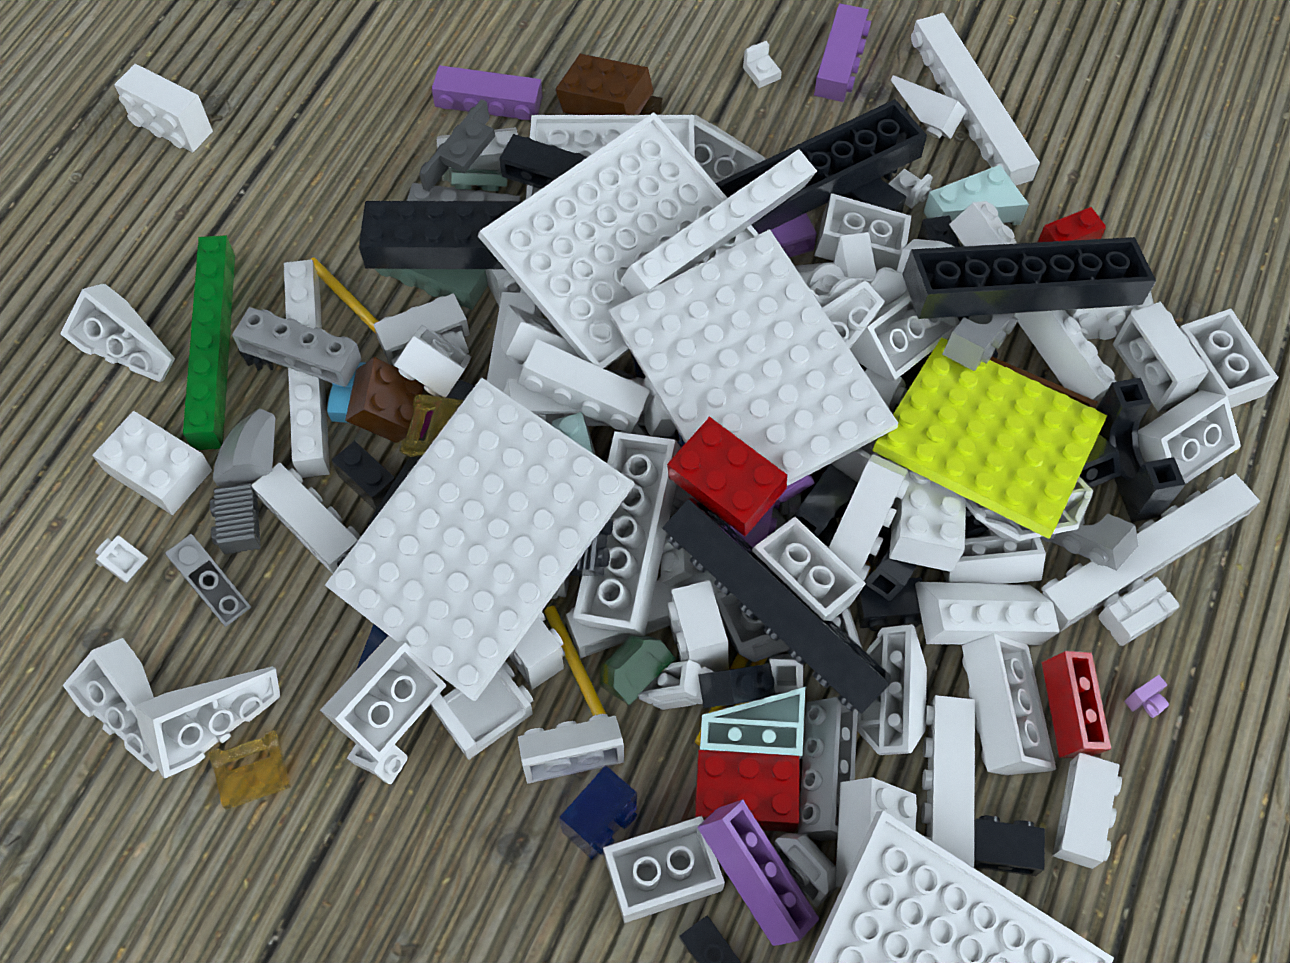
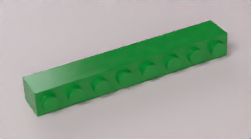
[183,235,235,450]

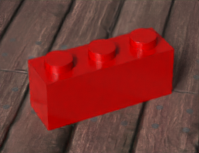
[1041,651,1111,758]

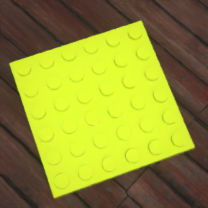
[872,337,1107,539]

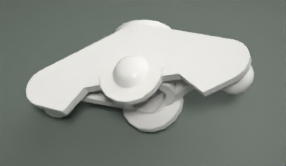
[807,263,907,308]

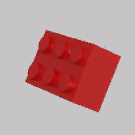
[667,416,788,537]
[695,750,800,832]

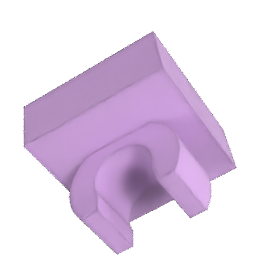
[1124,675,1169,718]

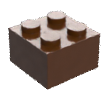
[345,357,424,443]

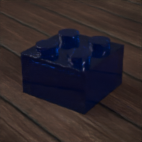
[559,765,637,859]

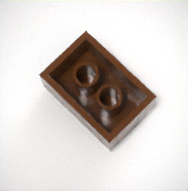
[555,53,654,115]

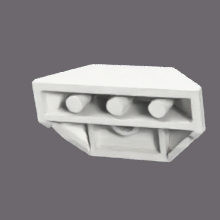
[966,476,1093,541]
[857,624,927,755]

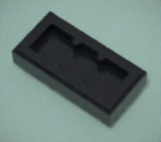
[679,915,741,963]

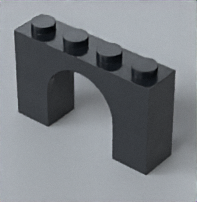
[1096,377,1186,522]
[790,464,917,602]

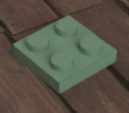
[443,168,507,191]

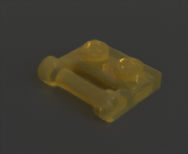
[399,394,463,457]
[209,730,291,810]

